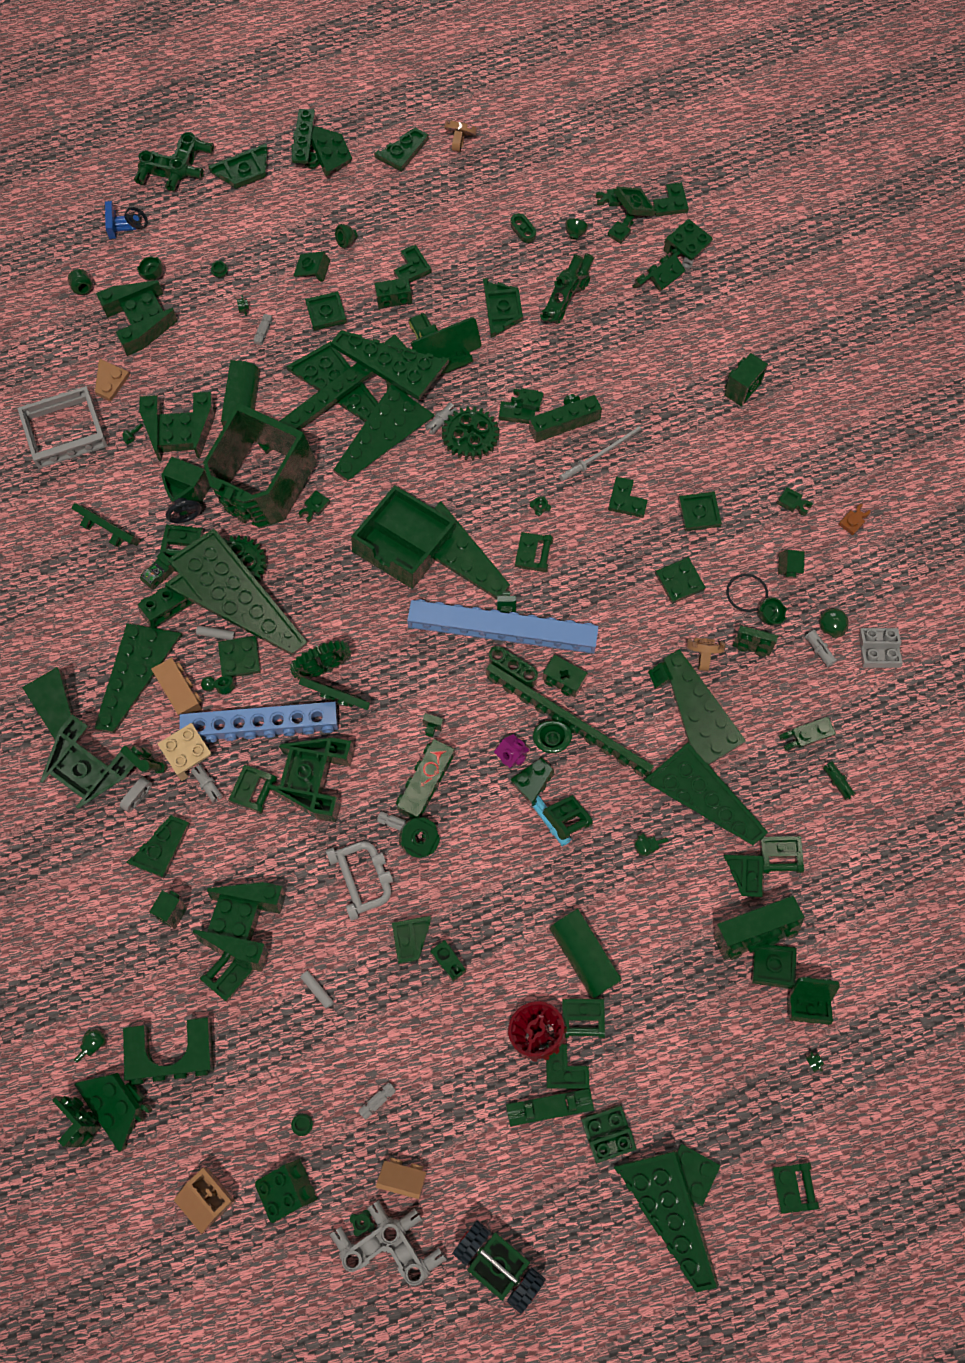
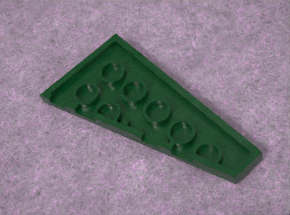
[331,330,449,400]
[286,341,378,422]
[333,384,435,481]
[434,501,510,599]
[94,623,183,734]
[663,649,746,765]
[643,743,768,846]
[614,1150,719,1292]

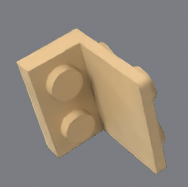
[158,723,211,781]

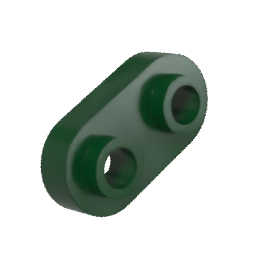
[510,213,536,243]

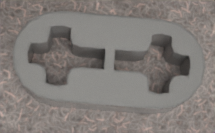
[120,777,152,813]

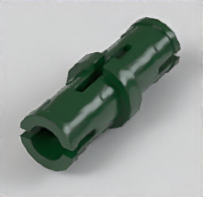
[823,761,856,801]

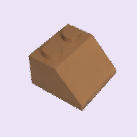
[375,1158,427,1199]

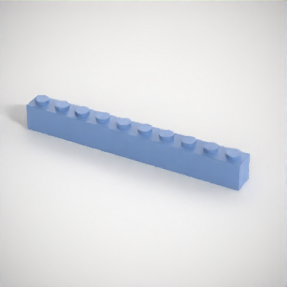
[407,599,599,654]

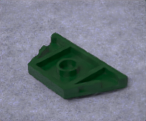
[311,126,352,176]
[208,143,268,189]
[483,278,523,337]
[298,677,371,710]
[74,1073,141,1152]

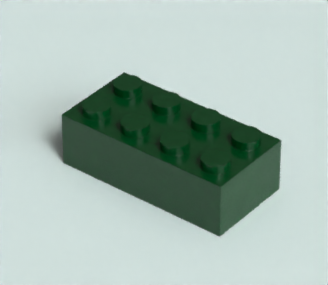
[714,895,805,960]

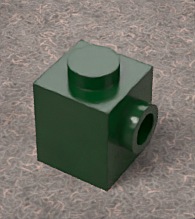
[778,550,805,579]

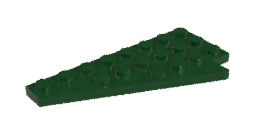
[165,528,307,655]

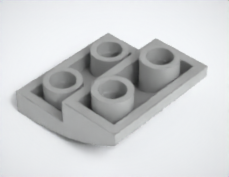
[860,628,903,668]

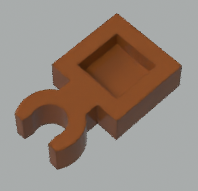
[838,504,871,536]

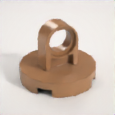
[444,121,477,152]
[687,638,726,671]

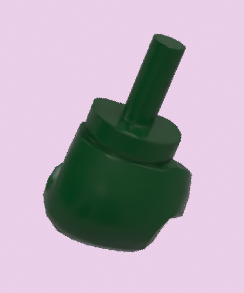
[634,833,668,857]
[74,1030,106,1063]

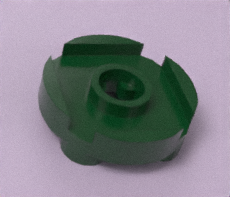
[399,818,440,858]

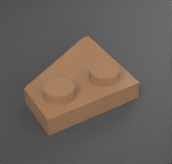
[95,359,130,402]

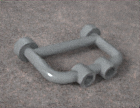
[325,841,393,921]

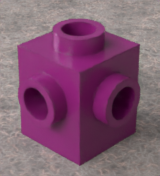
[494,734,529,768]

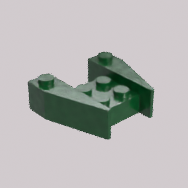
[96,280,178,356]
[139,392,215,461]
[40,714,135,809]
[268,737,355,822]
[193,882,286,972]

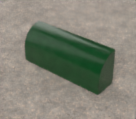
[221,360,261,428]
[549,909,622,999]

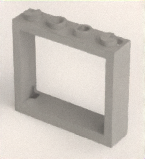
[17,386,108,469]

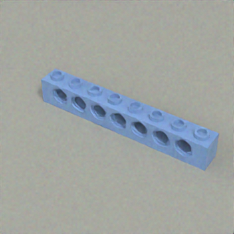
[180,702,338,743]

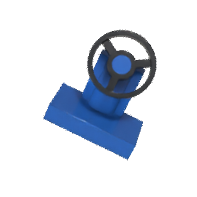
[105,201,148,239]

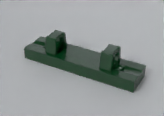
[71,502,141,547]
[506,1089,594,1127]

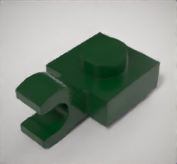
[607,214,634,244]

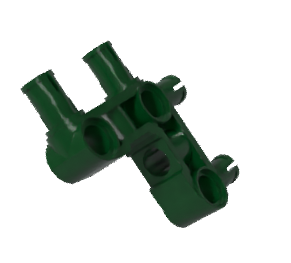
[134,132,214,192]
[540,253,595,324]

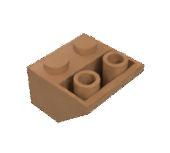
[174,1167,236,1234]

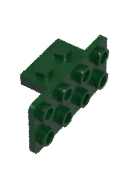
[411,317,481,374]

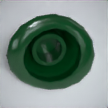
[532,721,572,754]

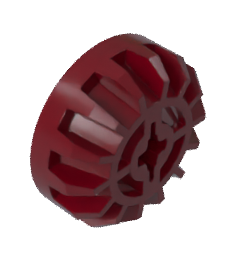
[508,1001,567,1062]

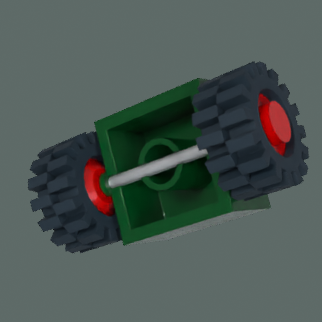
[452,1220,546,1314]

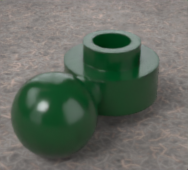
[201,675,235,694]

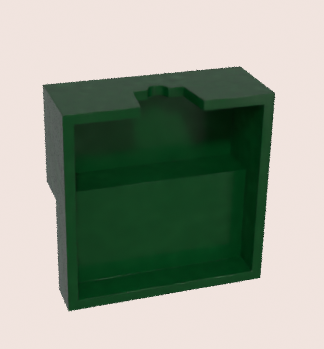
[351,485,455,589]

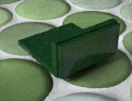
[293,251,330,282]

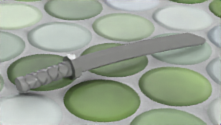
[559,426,641,481]

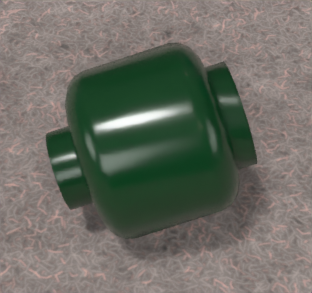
[67,269,93,295]

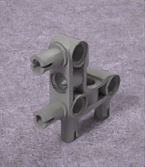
[330,1200,446,1285]

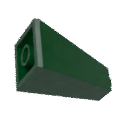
[22,667,74,739]

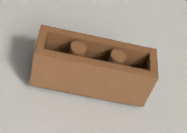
[151,657,202,718]

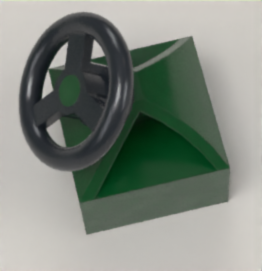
[161,457,211,523]

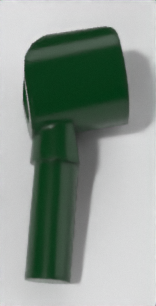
[122,423,143,445]

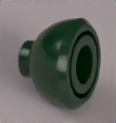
[565,218,588,240]
[335,224,357,248]

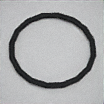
[726,573,768,612]

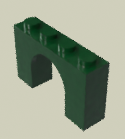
[123,1017,214,1085]

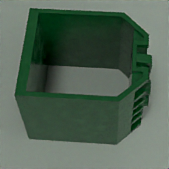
[203,403,317,528]

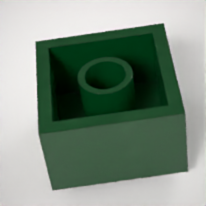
[724,353,768,407]

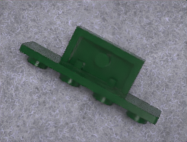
[291,109,315,164]
[632,248,686,291]

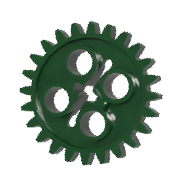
[442,406,499,461]
[223,535,267,581]
[290,640,351,680]

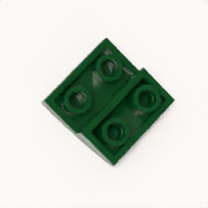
[580,1104,637,1164]

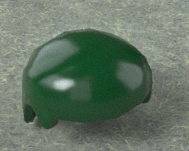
[137,256,163,281]
[758,597,787,626]
[819,608,849,638]

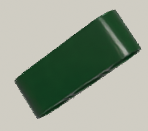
[489,646,538,688]

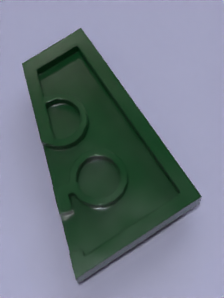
[374,128,429,172]
[126,815,190,879]

